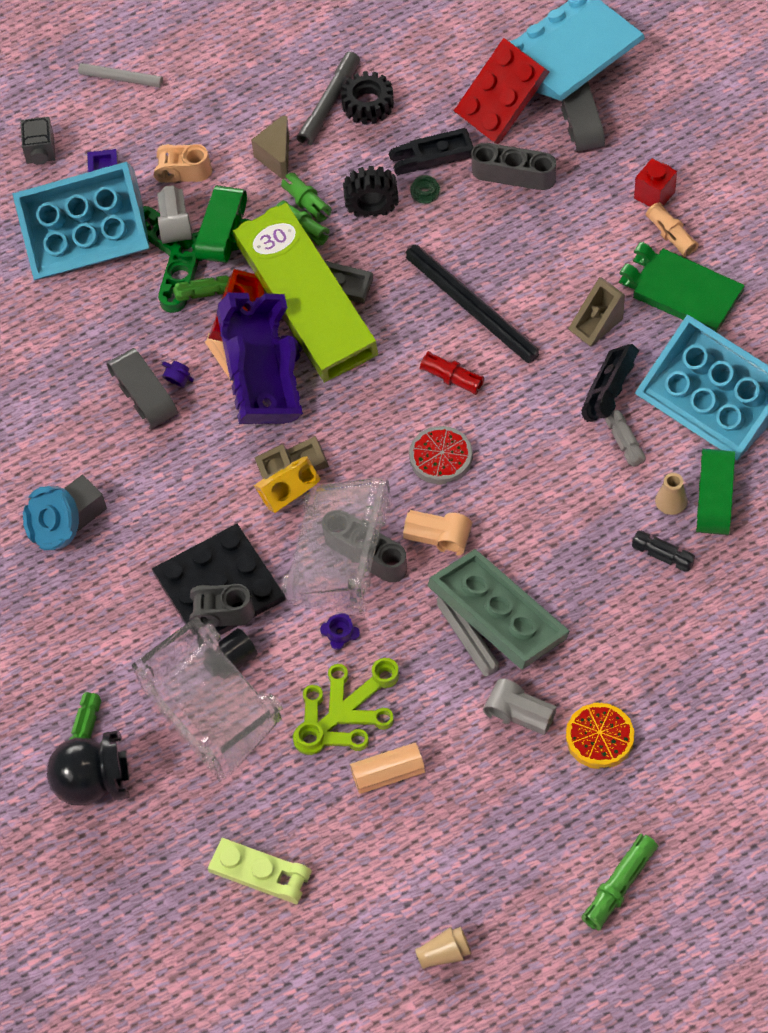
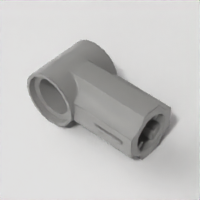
[157,185,192,244]
[483,678,557,735]

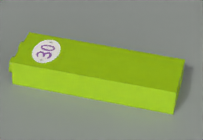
[233,202,378,383]

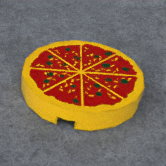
[566,703,634,769]

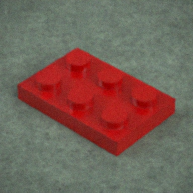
[453,38,550,144]

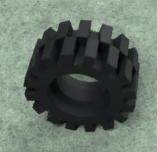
[341,71,394,125]
[343,166,399,218]

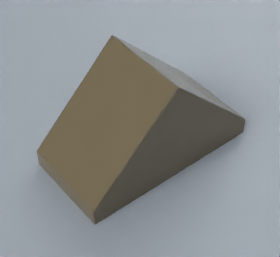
[251,116,289,179]
[568,277,625,347]

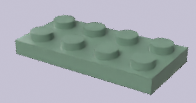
[427,549,570,670]

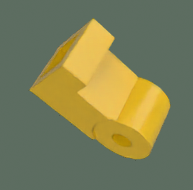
[253,456,320,513]

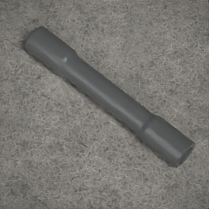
[297,51,361,145]

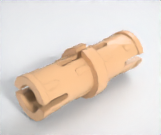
[646,202,699,257]

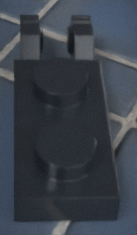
[388,128,474,176]
[581,343,639,422]

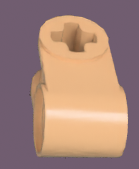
[154,144,212,183]

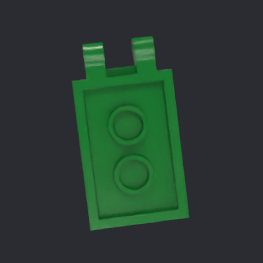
[619,242,745,333]

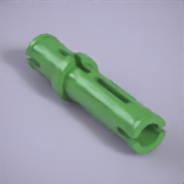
[581,834,658,931]

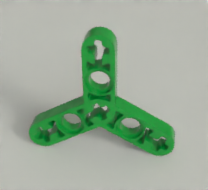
[143,206,252,313]

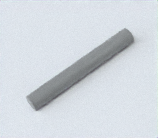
[78,63,163,88]

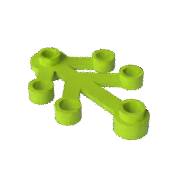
[293,658,399,755]

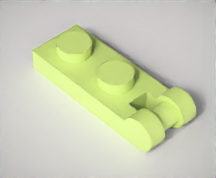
[208,838,312,904]

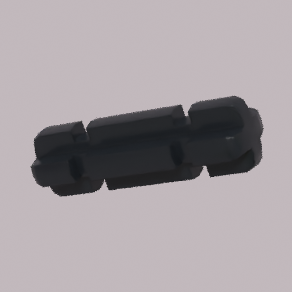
[632,530,695,572]

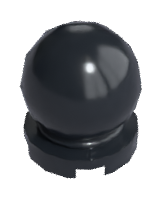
[47,730,130,806]

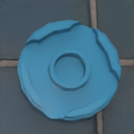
[23,486,79,550]

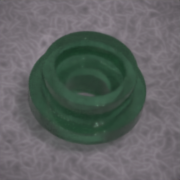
[410,175,440,204]

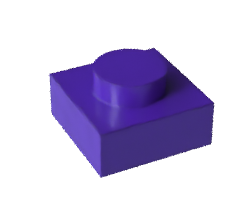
[87,149,118,172]

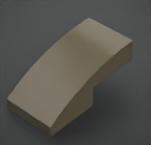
[254,436,329,479]

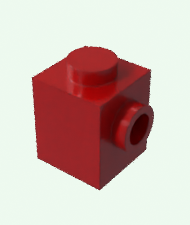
[634,158,677,207]

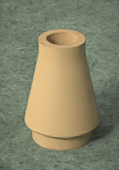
[655,473,688,515]
[415,927,471,969]

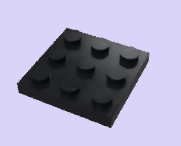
[152,523,286,647]

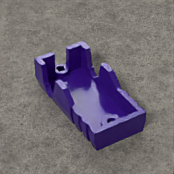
[217,293,303,424]

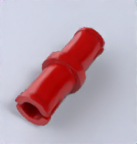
[420,351,484,395]

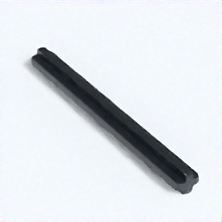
[406,244,539,363]

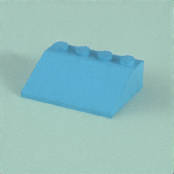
[510,0,645,101]
[12,162,150,280]
[634,314,768,461]

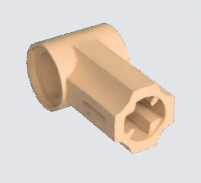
[403,510,472,556]

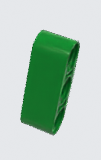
[195,185,247,263]
[696,448,735,535]

